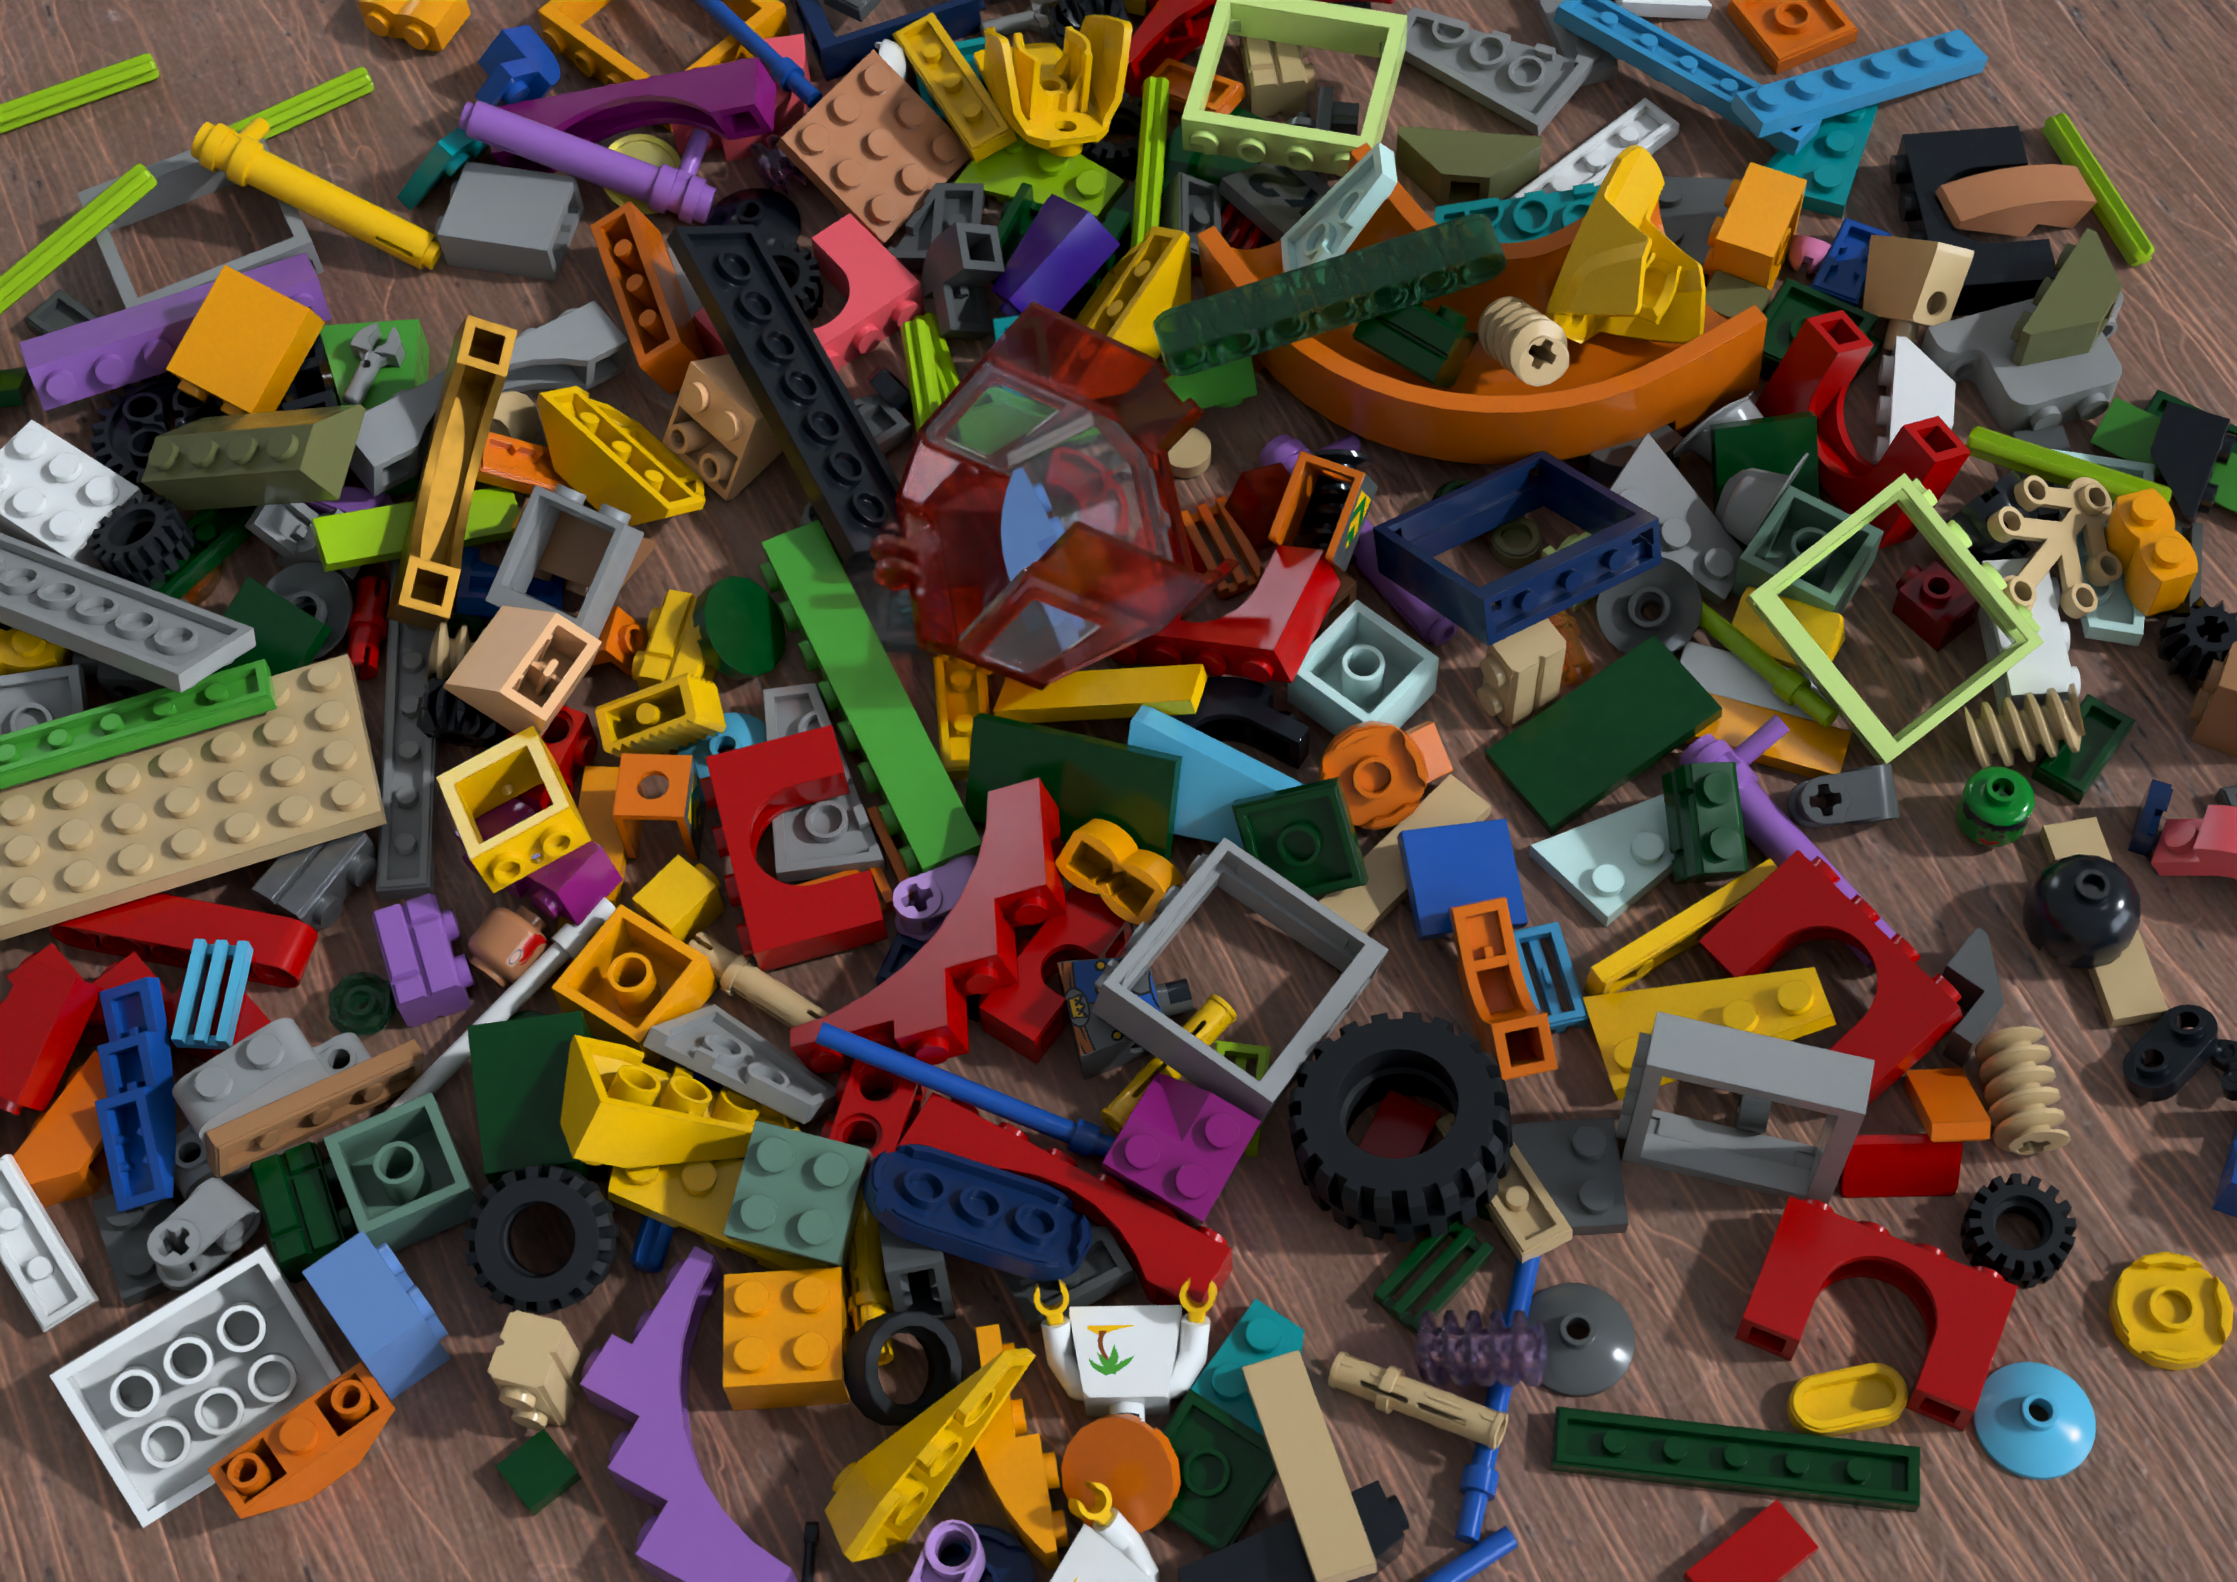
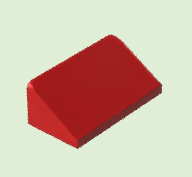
[1839,1133,1963,1198]

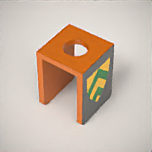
[1268,451,1378,572]
[612,753,707,860]

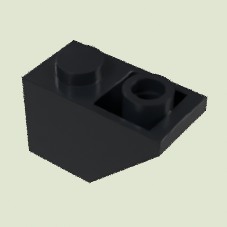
[2150,401,2237,524]

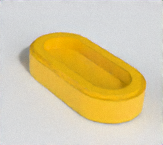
[1787,1363,1908,1437]

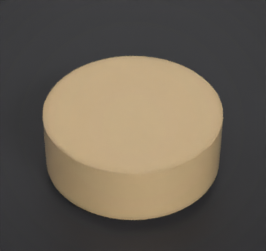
[1161,427,1211,478]

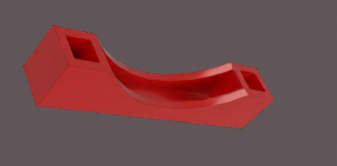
[897,1092,1232,1316]

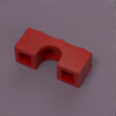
[978,886,1131,1064]

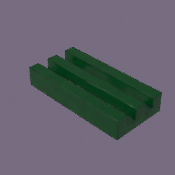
[1373,1219,1494,1337]

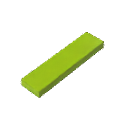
[310,486,520,572]

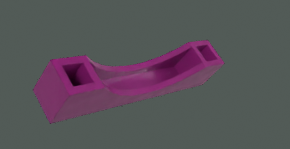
[491,57,777,173]

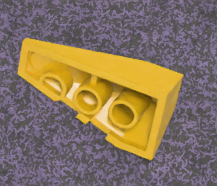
[560,1035,801,1168]
[824,1348,1036,1562]

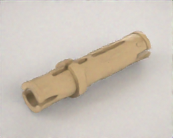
[688,931,832,1028]
[1328,1351,1509,1450]

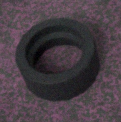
[844,1311,963,1426]

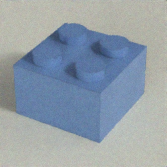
[302,1230,451,1400]

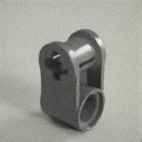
[1787,764,1900,828]

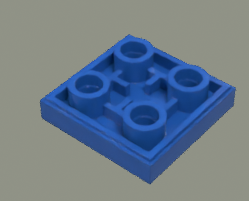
[1397,819,1528,941]

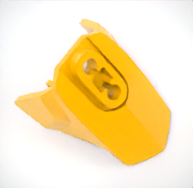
[973,15,1132,157]
[1545,144,1706,344]

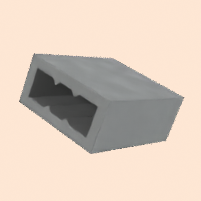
[435,161,584,281]

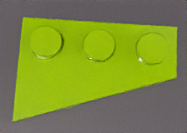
[954,129,1126,222]

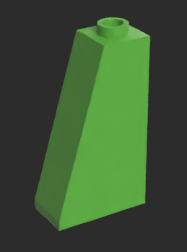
[320,319,430,496]

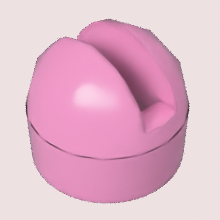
[1788,235,1831,275]

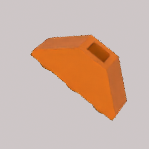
[13,1051,110,1207]
[207,1361,395,1519]

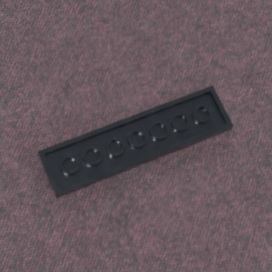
[666,224,933,564]

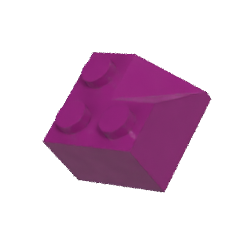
[1100,1072,1261,1228]

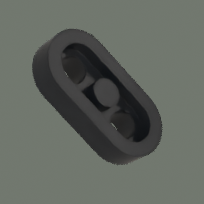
[2123,1005,2219,1102]

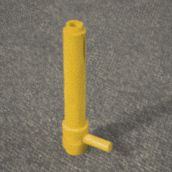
[190,118,442,270]

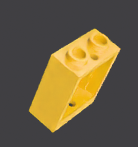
[436,726,592,893]

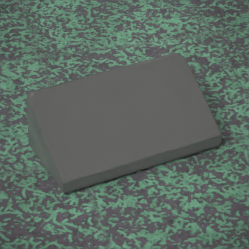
[1162,172,1221,267]

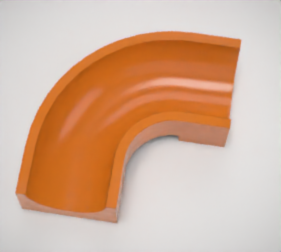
[1197,143,1767,465]

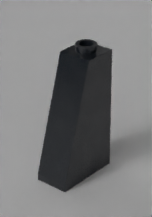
[1177,1480,1409,1582]

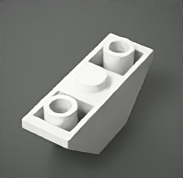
[1872,336,1956,465]

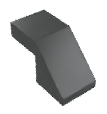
[1942,927,2004,1068]

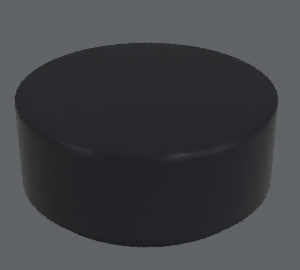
[867,366,912,413]

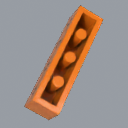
[590,201,706,395]

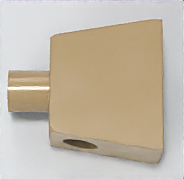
[1863,234,1974,351]

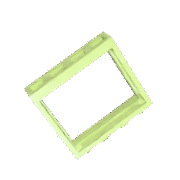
[1181,0,1407,177]
[1746,473,2044,765]

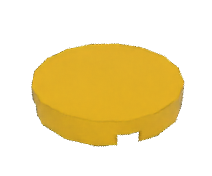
[2108,1252,2233,1371]

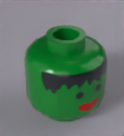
[1956,766,2035,847]

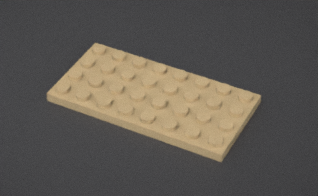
[0,654,387,941]

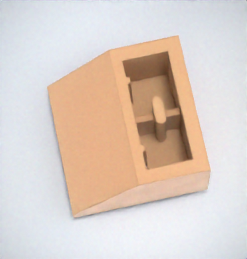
[662,354,782,501]
[443,605,602,737]

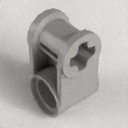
[147,1177,262,1291]

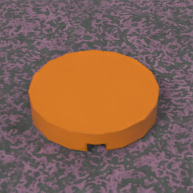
[1318,720,1429,830]
[1061,1413,1181,1534]

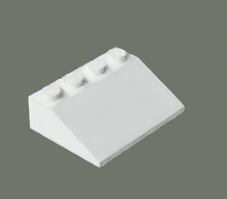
[49,1244,342,1528]

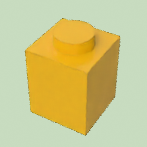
[632,854,725,945]

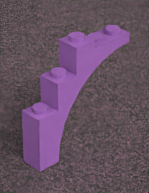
[580,1246,798,1582]

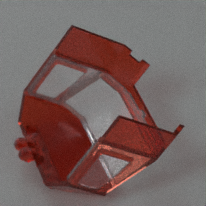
[870,301,1241,691]

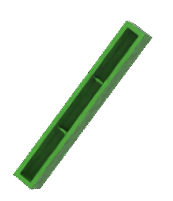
[759,520,982,877]

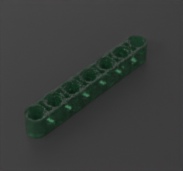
[1153,213,1507,376]

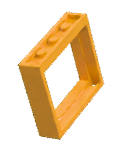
[537,0,790,133]

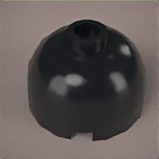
[1946,470,2039,565]
[2023,854,2140,969]

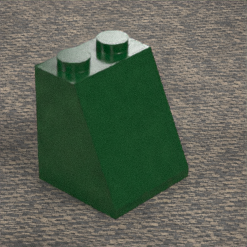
[468,1010,609,1184]

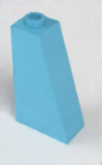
[1127,705,1304,848]

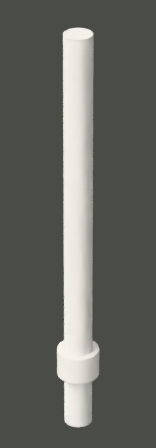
[386,897,616,1111]

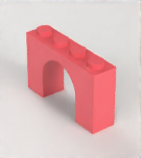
[693,213,925,373]

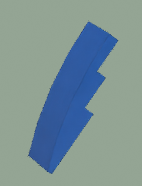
[95,977,176,1212]

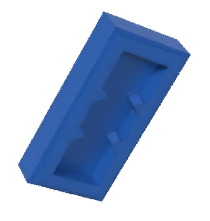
[1810,217,1891,308]

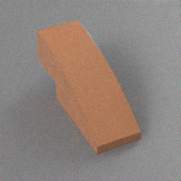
[1935,164,2097,237]

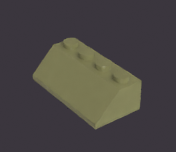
[141,404,366,511]

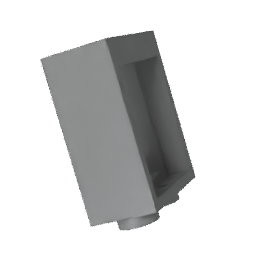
[485,483,645,639]

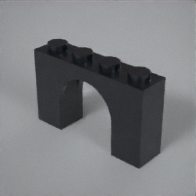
[1889,126,2058,316]

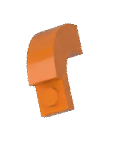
[1448,896,1558,1080]

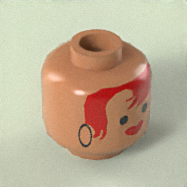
[468,905,550,989]

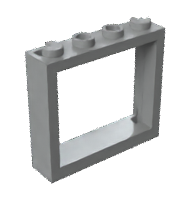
[77,130,324,309]
[1091,837,1389,1129]
[1615,1011,1875,1205]

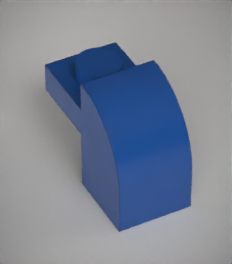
[475,25,560,107]

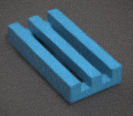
[1513,922,1589,1034]

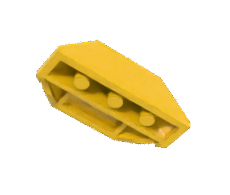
[1045,226,1192,398]
[536,386,706,526]

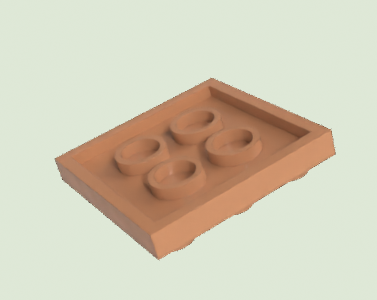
[776,49,971,245]

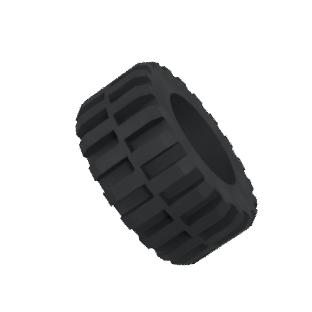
[1288,1012,1513,1242]

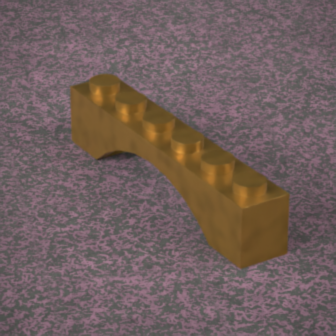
[386,315,518,632]

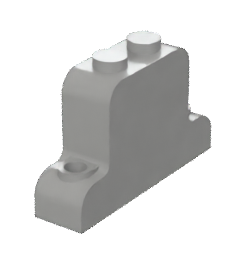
[1921,291,2124,434]
[172,1018,372,1200]

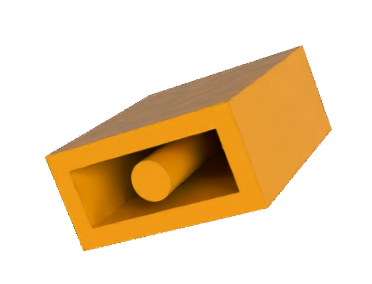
[166,264,325,415]

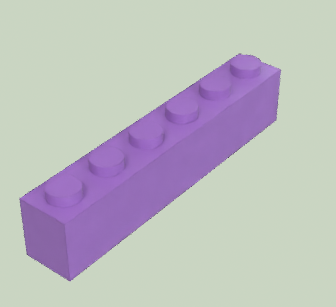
[19,253,332,411]

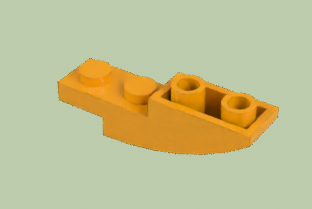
[974,1324,1069,1570]

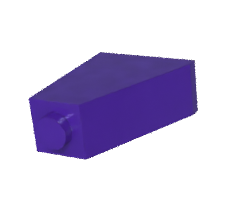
[991,194,1121,327]

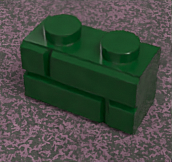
[1352,281,1478,388]
[1661,762,1749,884]
[249,1141,359,1283]

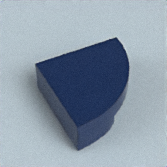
[2128,779,2173,856]

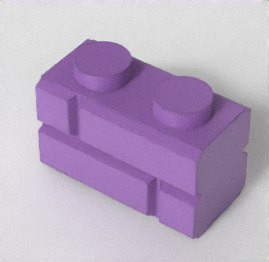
[371,893,476,1028]

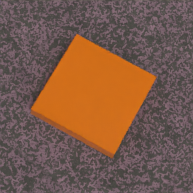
[1726,0,1858,74]

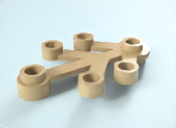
[1987,475,2122,619]

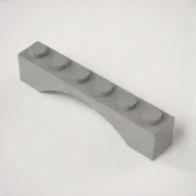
[349,300,629,497]

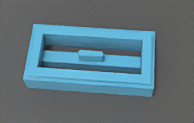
[171,939,254,1050]

